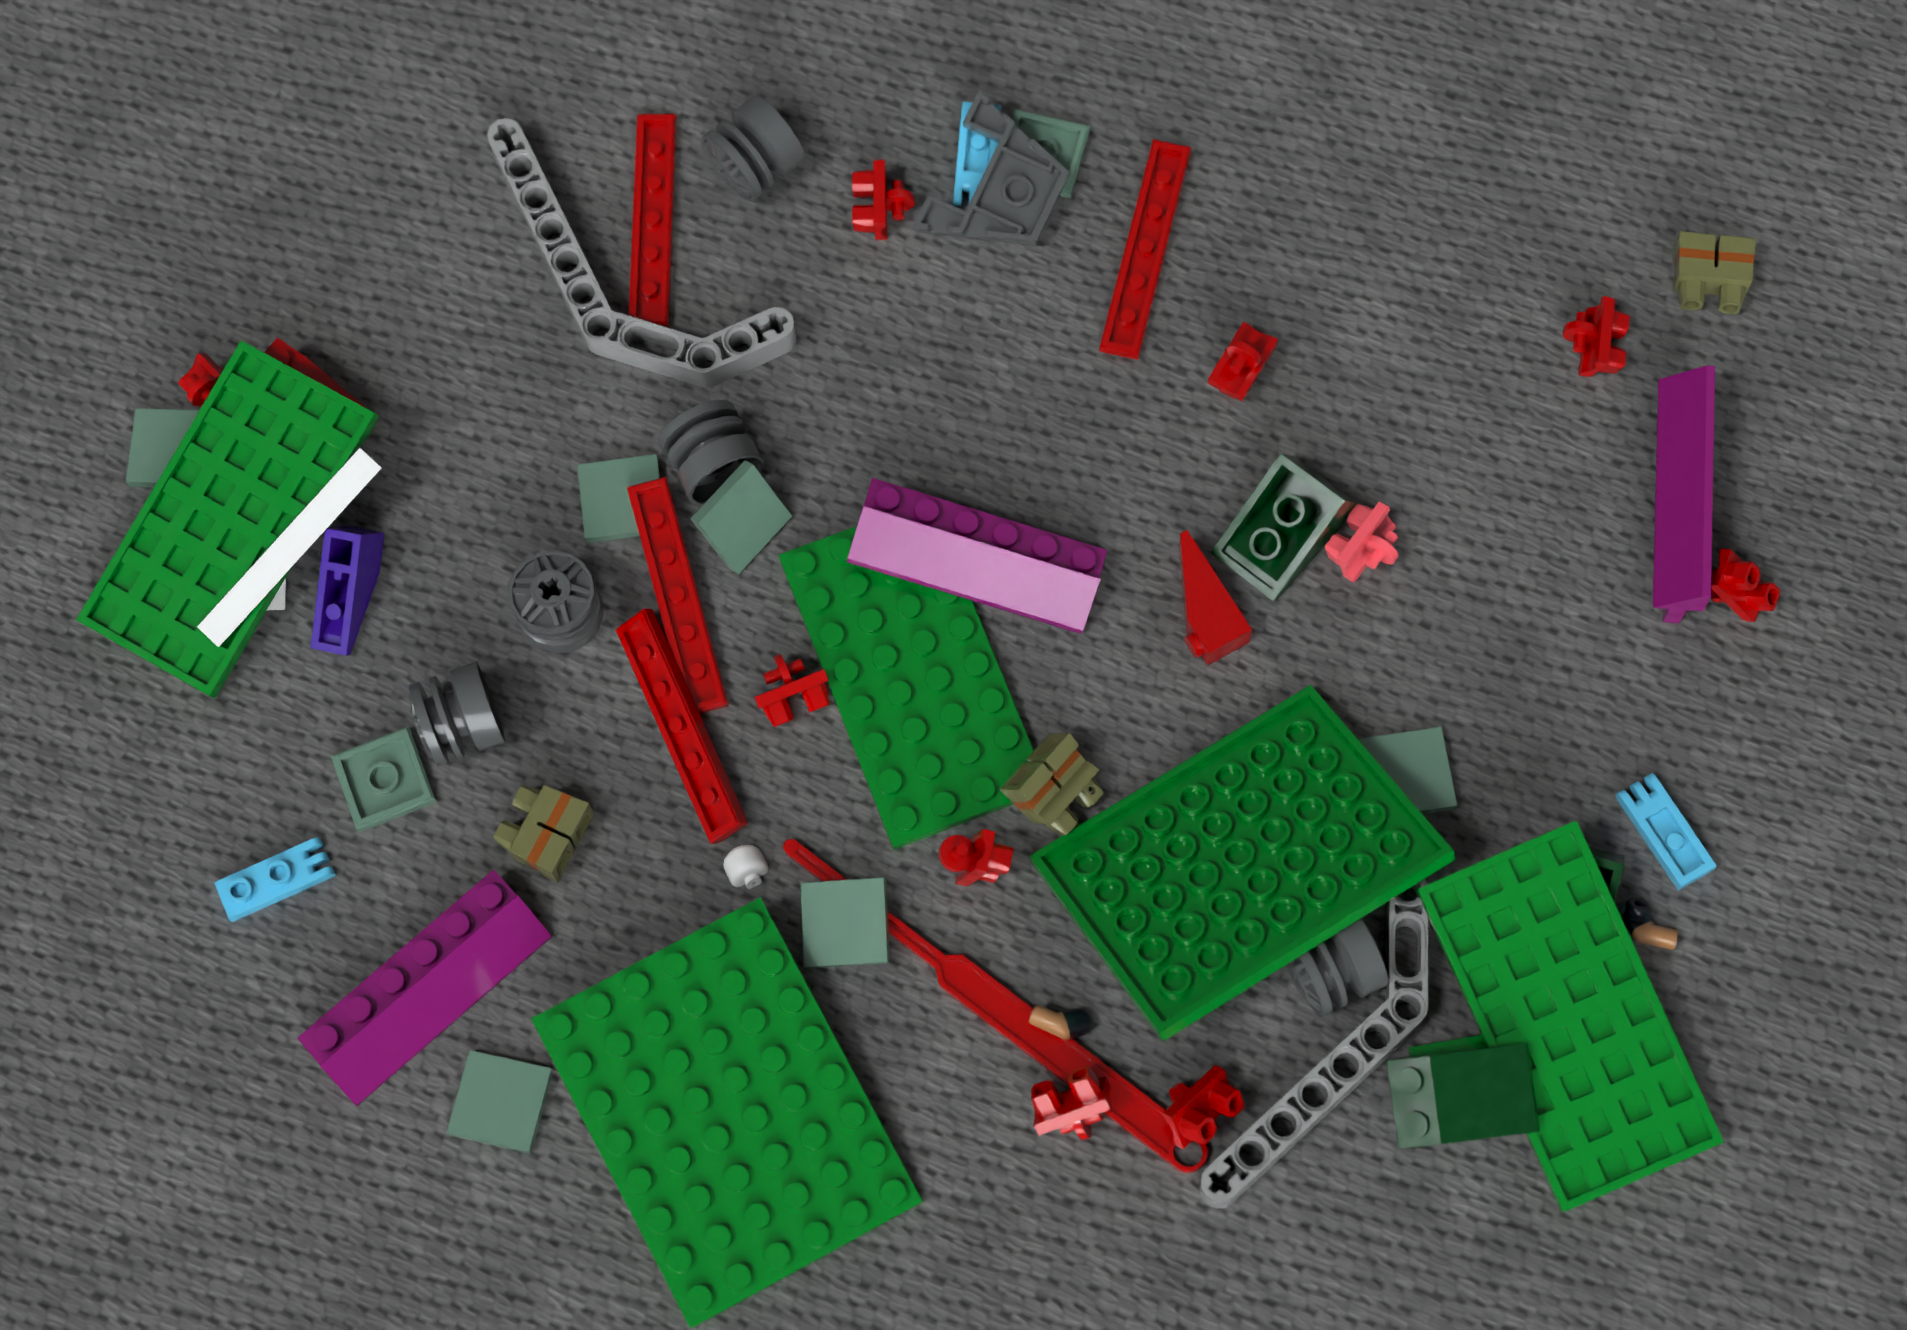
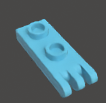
[953,101,1001,207]
[1615,773,1717,891]
[214,837,336,922]

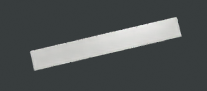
[197,448,382,647]

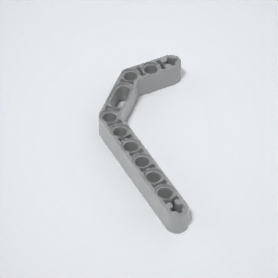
[487,118,797,388]
[1199,879,1428,1209]

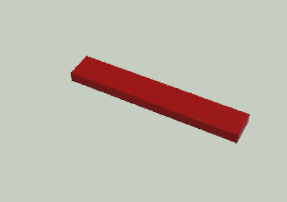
[629,114,677,328]
[1099,139,1191,360]
[627,477,728,714]
[615,608,748,844]

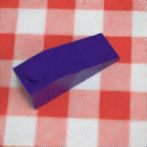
[310,526,385,656]

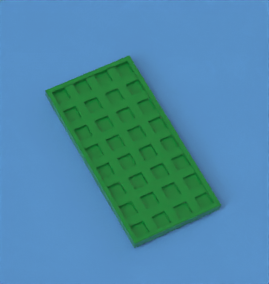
[76,340,379,698]
[778,526,1034,850]
[1416,820,1724,1212]

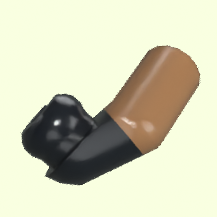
[1621,897,1678,950]
[1029,1004,1093,1040]

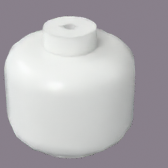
[723,845,769,889]

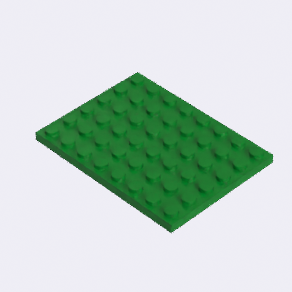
[1029,685,1455,1041]
[531,897,923,1329]

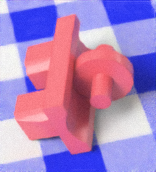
[1325,502,1399,583]

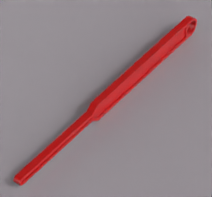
[783,839,1208,1173]

